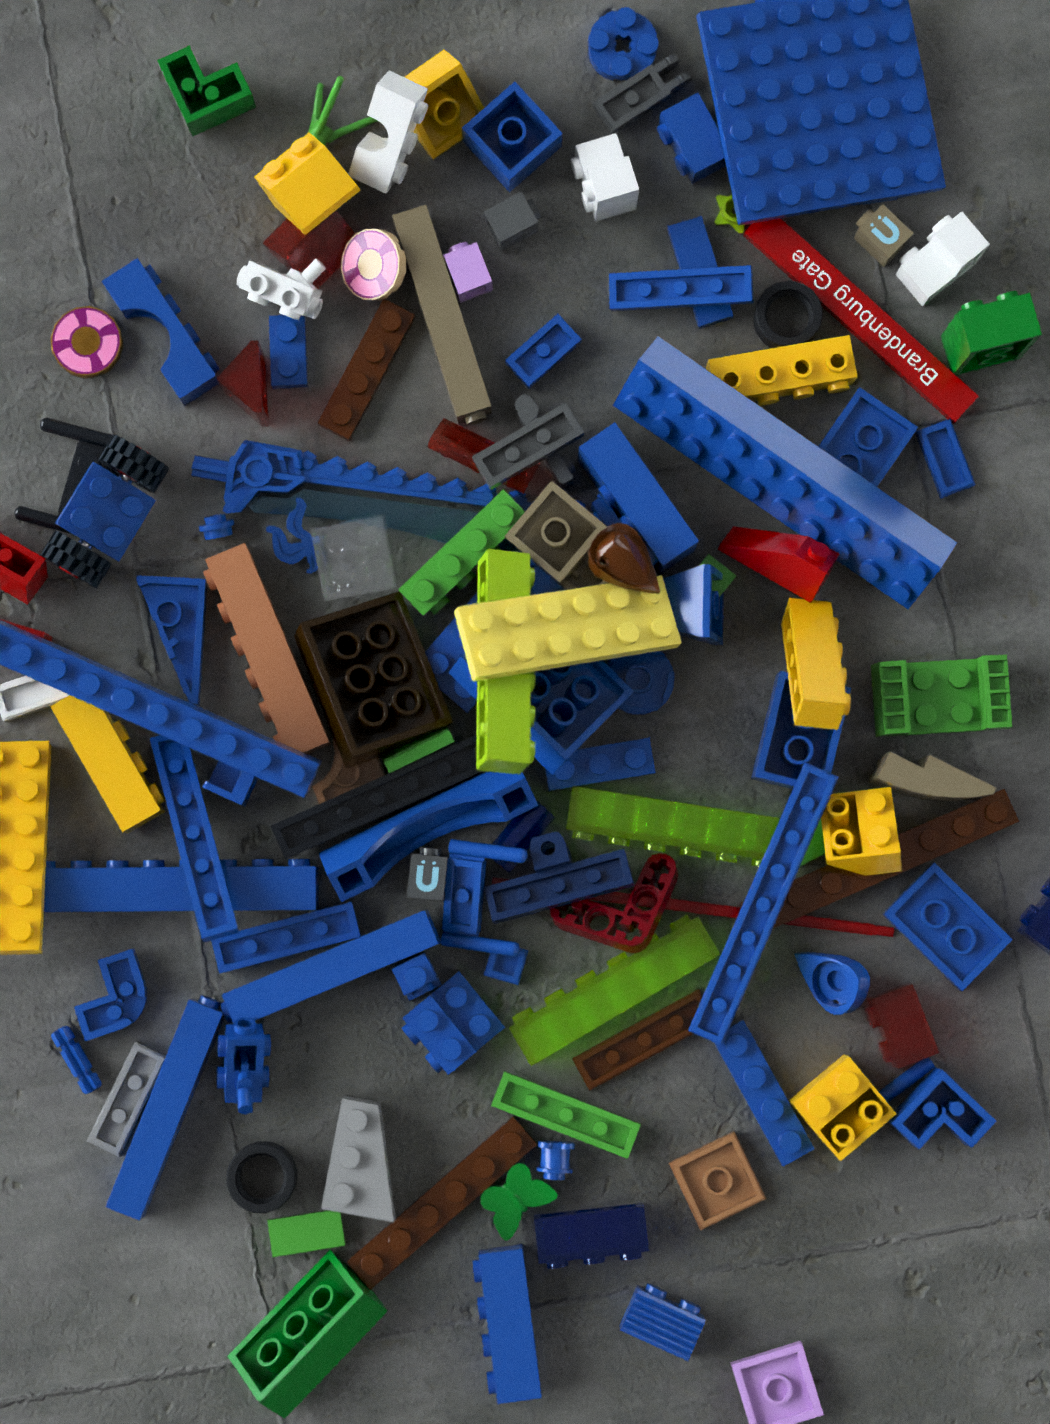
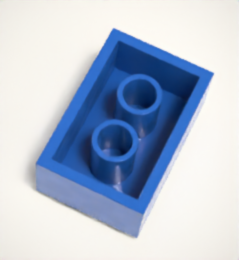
[751,670,851,789]

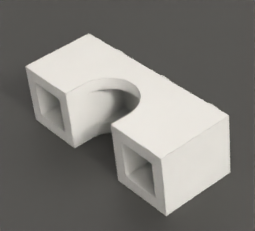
[348,70,428,194]

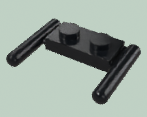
[14,417,113,534]

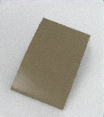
[504,481,608,590]
[868,752,996,801]

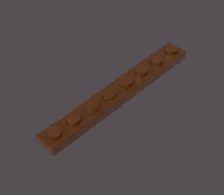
[739,789,1020,928]

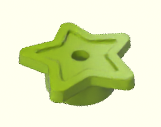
[714,195,745,234]

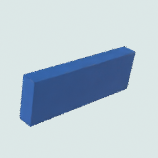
[667,216,734,329]

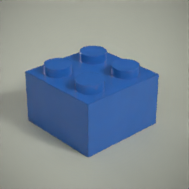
[462,81,563,193]

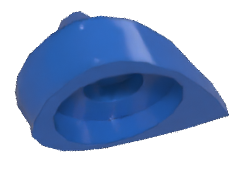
[794,952,870,1015]

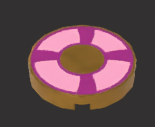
[51,306,123,378]

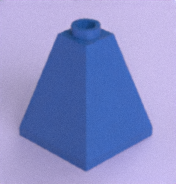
[663,564,724,645]

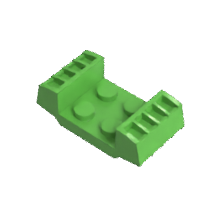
[871,655,1012,737]

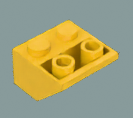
[821,787,902,876]
[788,1054,897,1161]

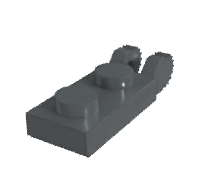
[592,54,692,134]
[514,394,576,490]

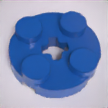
[588,7,659,81]

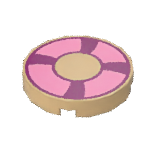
[341,229,407,301]

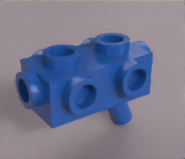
[216,1018,271,1114]

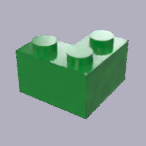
[157,45,256,137]

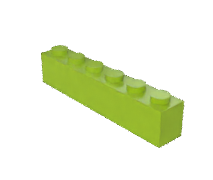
[476,549,536,775]

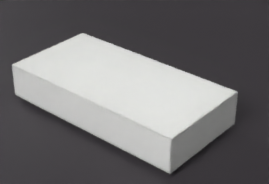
[0,676,69,722]

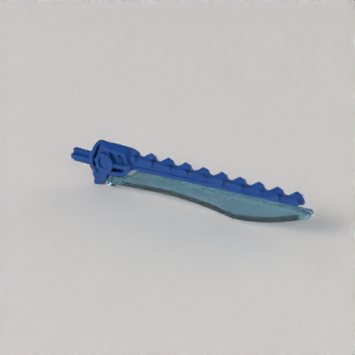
[191,440,586,551]

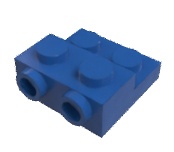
[402,971,505,1075]

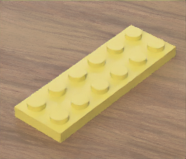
[454,575,682,682]

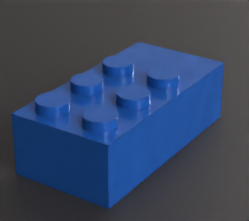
[577,422,699,575]

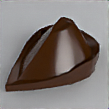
[588,523,660,594]

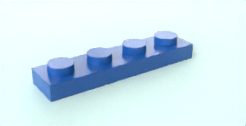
[609,265,753,311]
[211,902,361,974]
[714,1020,815,1166]

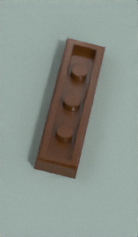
[572,988,703,1091]

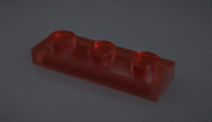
[427,418,539,494]

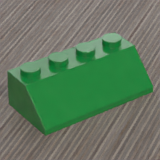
[228,1249,388,1419]

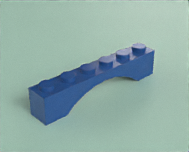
[319,771,539,902]

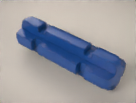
[51,1026,102,1094]

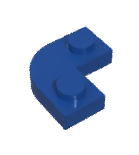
[74,948,147,1041]

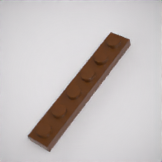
[347,1116,537,1290]

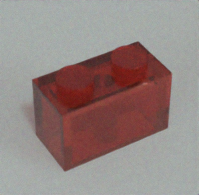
[865,983,939,1069]

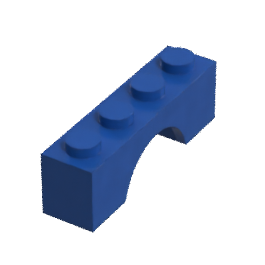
[102,258,220,406]

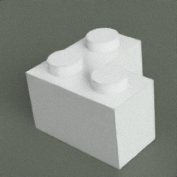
[570,133,639,222]
[896,212,990,307]

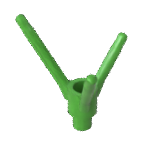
[307,76,378,145]

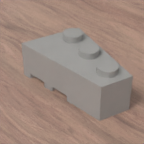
[321,1096,396,1222]

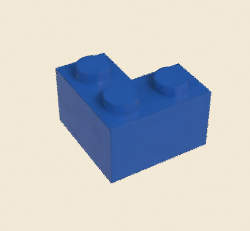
[888,1067,996,1149]

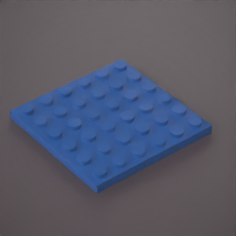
[696,0,946,226]

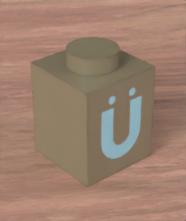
[854,204,914,267]

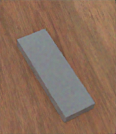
[87,1041,166,1157]

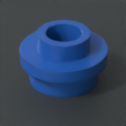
[198,513,235,540]

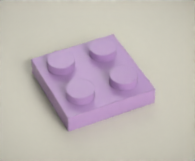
[730,1341,824,1424]

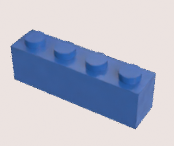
[472,1244,542,1404]

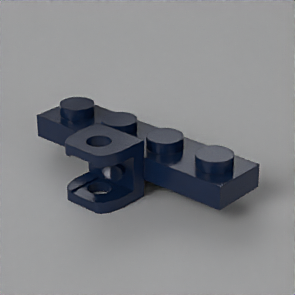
[484,832,635,924]

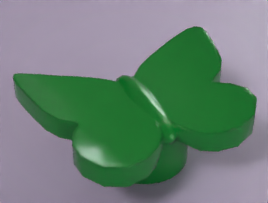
[480,1163,558,1241]

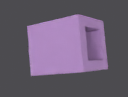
[443,242,493,303]

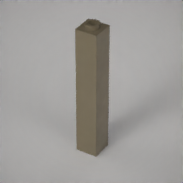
[392,205,492,426]

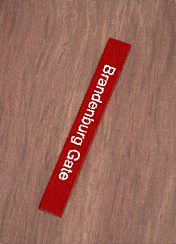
[743,218,979,424]

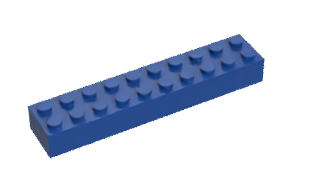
[613,336,957,609]

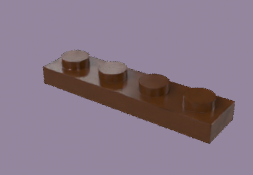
[317,299,416,442]

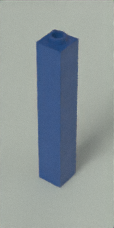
[220,909,442,1024]
[105,995,225,1221]

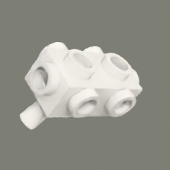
[236,259,326,320]

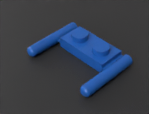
[441,839,528,956]

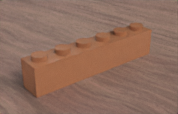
[203,543,331,754]

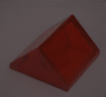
[263,210,355,288]
[217,340,269,427]

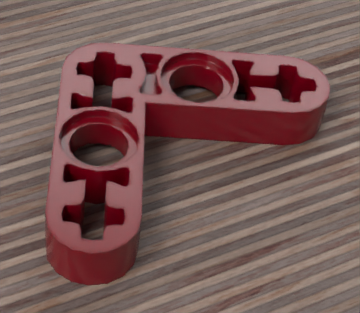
[549,853,678,953]

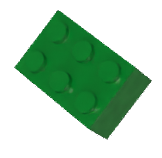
[941,291,1042,376]

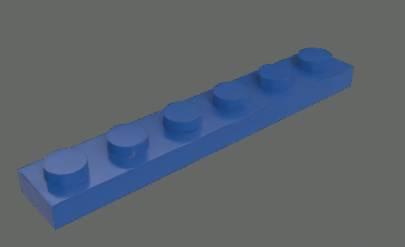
[149,735,239,943]

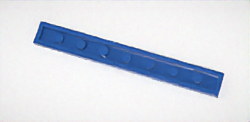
[688,762,839,1046]

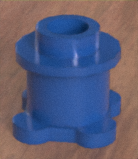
[536,1140,575,1180]

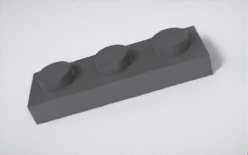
[472,402,584,490]

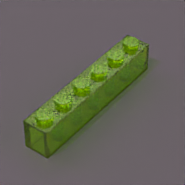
[565,786,780,867]
[509,914,721,1066]

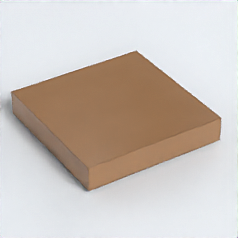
[668,1131,766,1230]

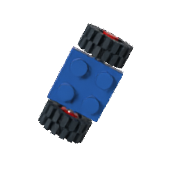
[40,435,169,589]

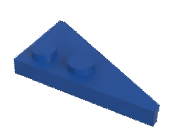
[136,575,207,706]

